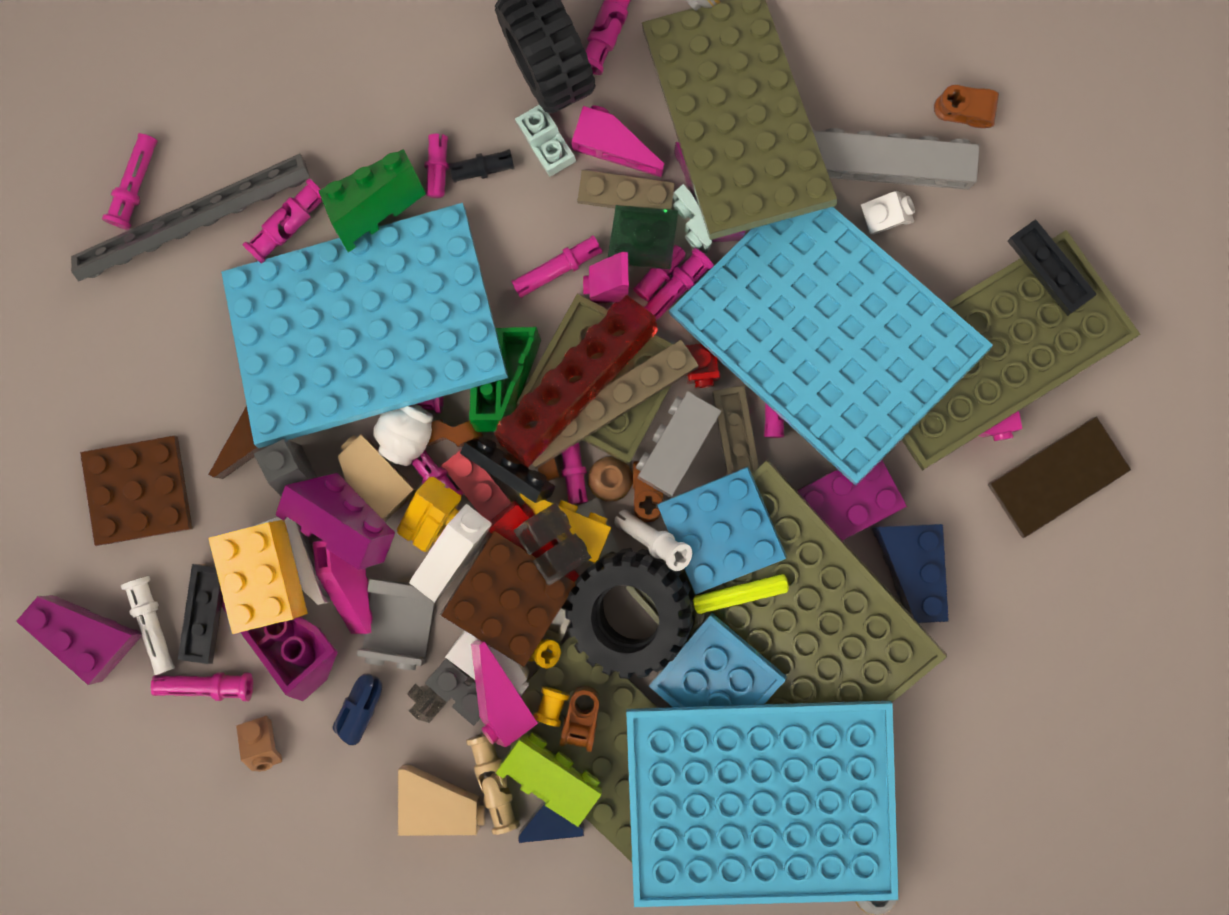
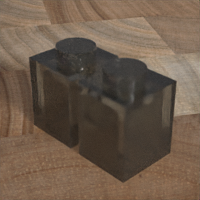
[513,503,591,586]

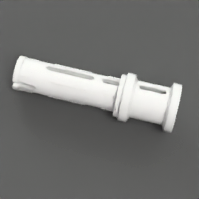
[614,510,692,571]
[121,576,175,675]

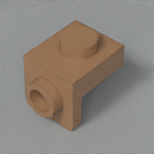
[236,716,282,772]

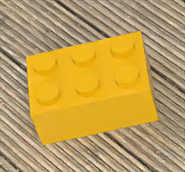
[208,520,308,634]

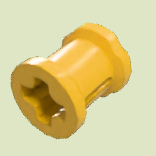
[528,638,561,669]
[533,686,570,727]

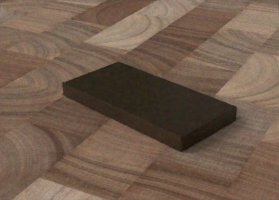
[988,416,1131,538]

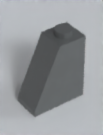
[254,439,317,496]

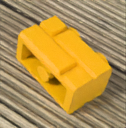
[396,476,461,552]

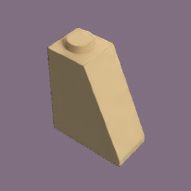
[338,434,417,522]
[398,765,485,836]

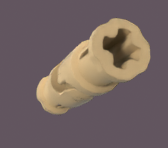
[466,734,521,835]

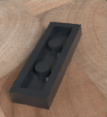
[1007,219,1097,316]
[460,437,556,503]
[177,564,223,664]

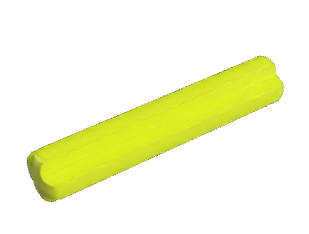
[693,574,789,614]

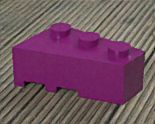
[275,473,395,570]
[16,595,142,685]

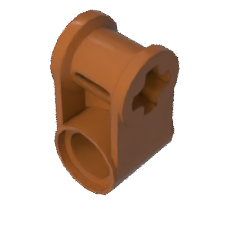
[934,85,999,128]
[633,461,663,523]
[559,686,600,752]

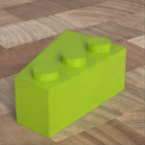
[495,732,602,827]

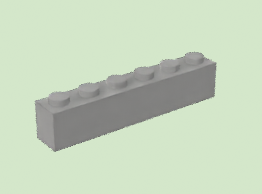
[811,127,979,190]

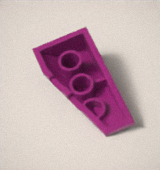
[222,599,338,701]

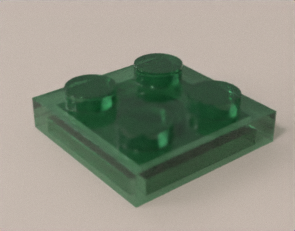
[608,205,678,269]

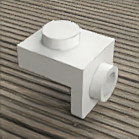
[861,191,915,235]

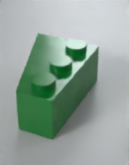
[319,149,426,253]
[469,327,541,432]

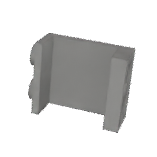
[357,578,435,670]

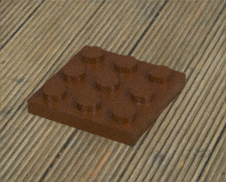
[80,436,193,546]
[440,531,576,667]

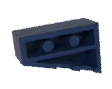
[871,524,949,623]

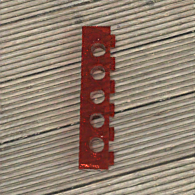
[494,294,659,468]

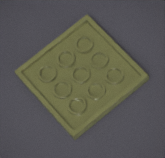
[517,293,673,465]

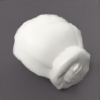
[373,404,433,466]

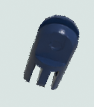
[332,674,382,745]

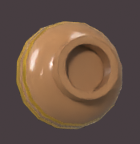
[588,457,633,502]

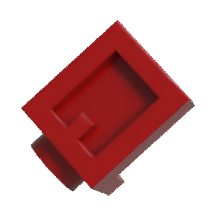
[685,343,721,388]

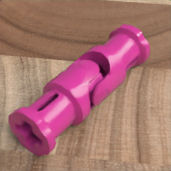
[585,0,631,75]
[242,178,322,264]

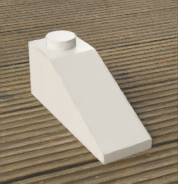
[257,517,331,605]

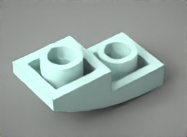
[515,105,576,177]
[673,184,712,254]

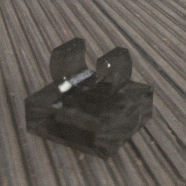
[407,684,447,723]

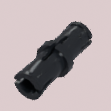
[449,149,515,183]

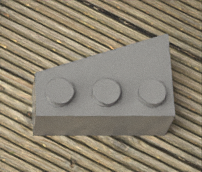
[636,391,721,498]

